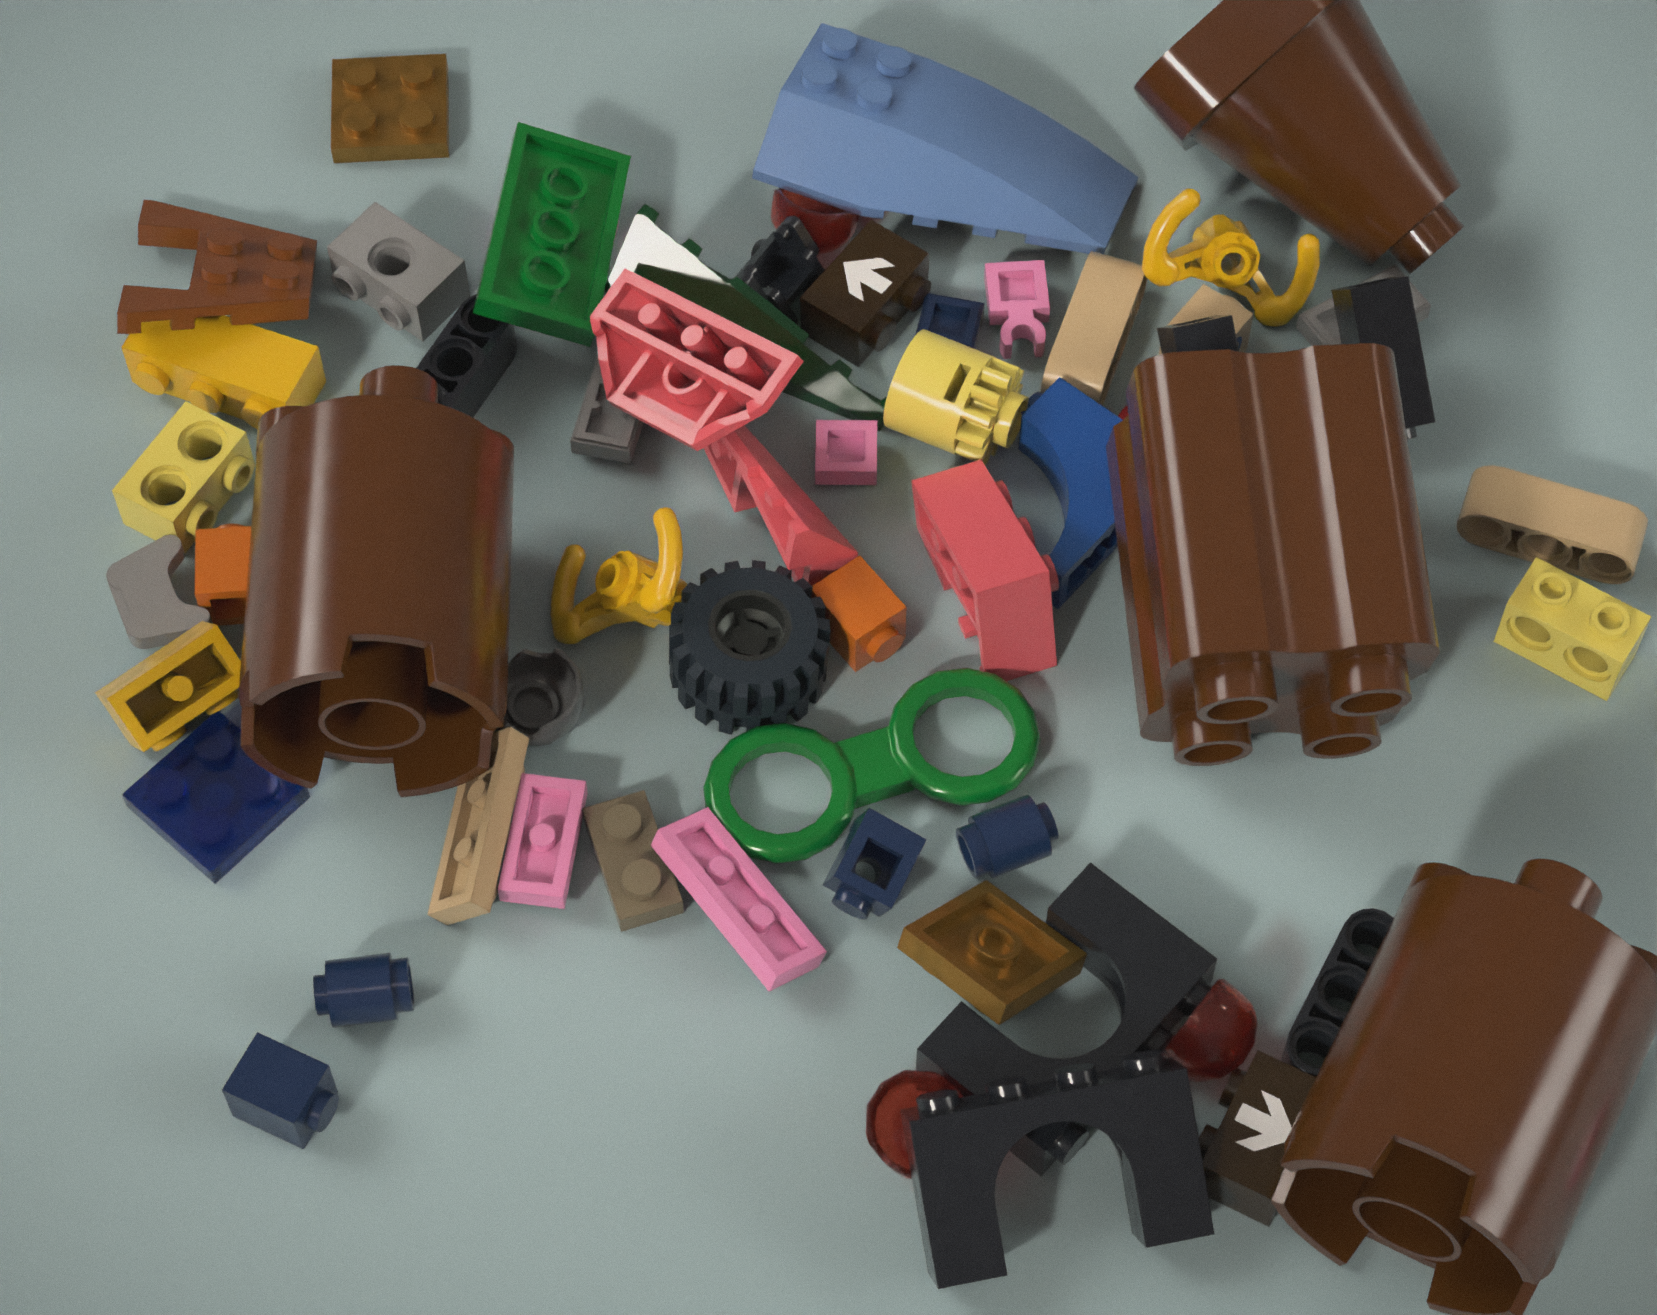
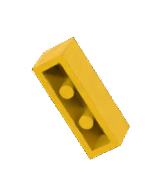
[121,316,326,430]

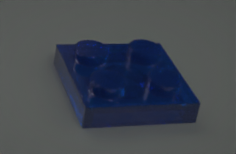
[122,711,310,884]

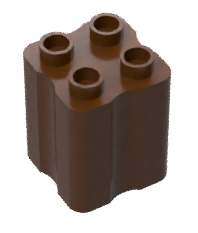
[1106,343,1440,766]

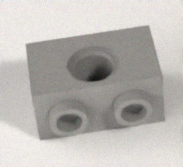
[327,202,470,341]

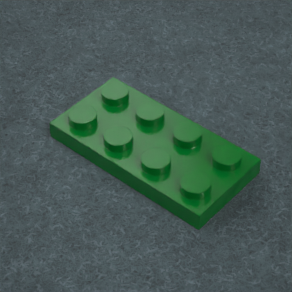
[473,122,631,347]

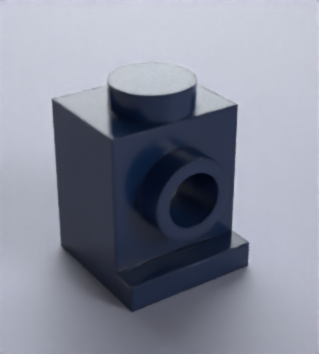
[822,808,927,920]

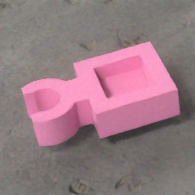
[984,260,1050,359]

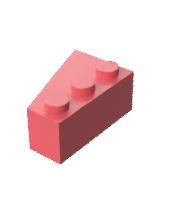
[911,460,1059,681]

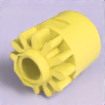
[883,329,1029,466]

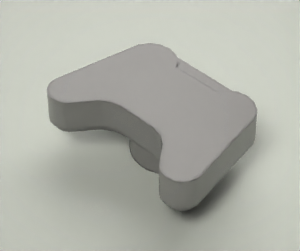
[106,535,213,649]

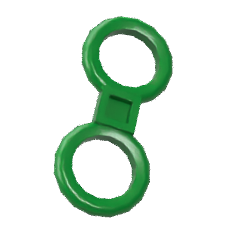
[703,667,1041,864]

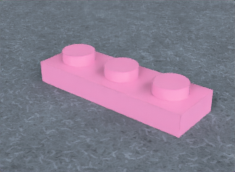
[651,807,827,992]

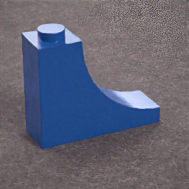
[1018,377,1123,609]

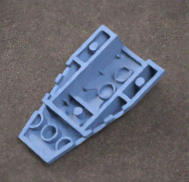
[752,23,1139,254]

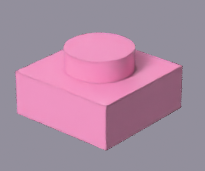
[815,420,877,485]

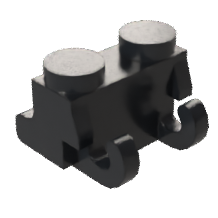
[729,216,825,325]

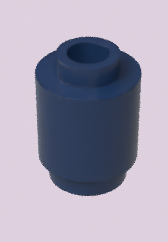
[956,795,1059,878]
[313,953,414,1028]

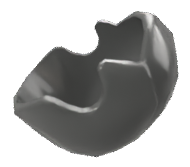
[497,648,584,746]

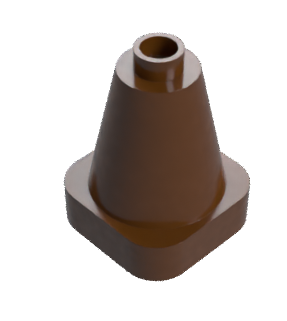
[1134,0,1465,274]

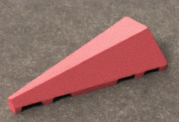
[704,425,858,586]

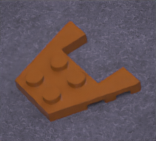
[117,199,317,334]

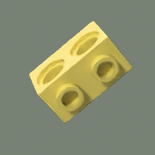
[112,401,255,553]
[1493,557,1651,701]

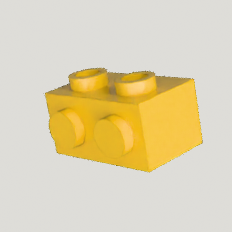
[95,621,241,752]

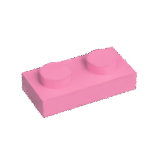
[497,773,588,909]

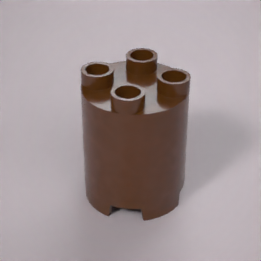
[239,365,514,797]
[1271,858,1657,1315]

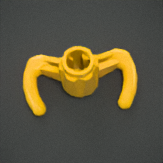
[1142,188,1320,327]
[550,507,687,644]

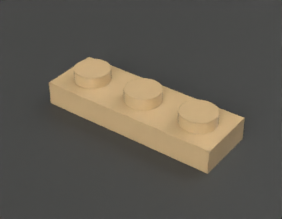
[427,727,529,925]

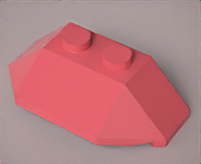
[589,268,804,451]

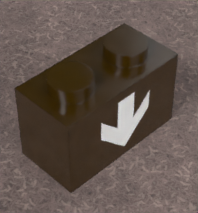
[800,220,931,367]
[1199,1050,1316,1227]

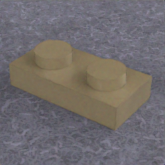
[582,790,684,932]

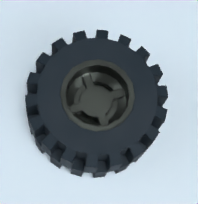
[669,560,831,735]

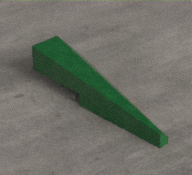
[605,204,887,431]

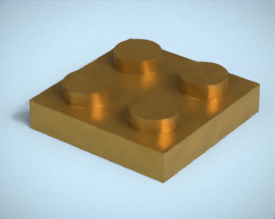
[331,54,449,163]
[897,880,1087,1025]

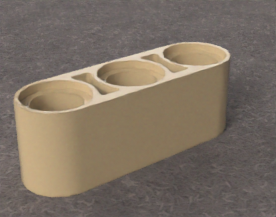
[1041,251,1148,406]
[1457,465,1648,584]

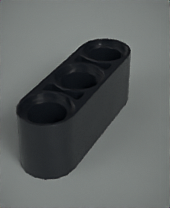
[416,294,517,418]
[1281,908,1394,1077]

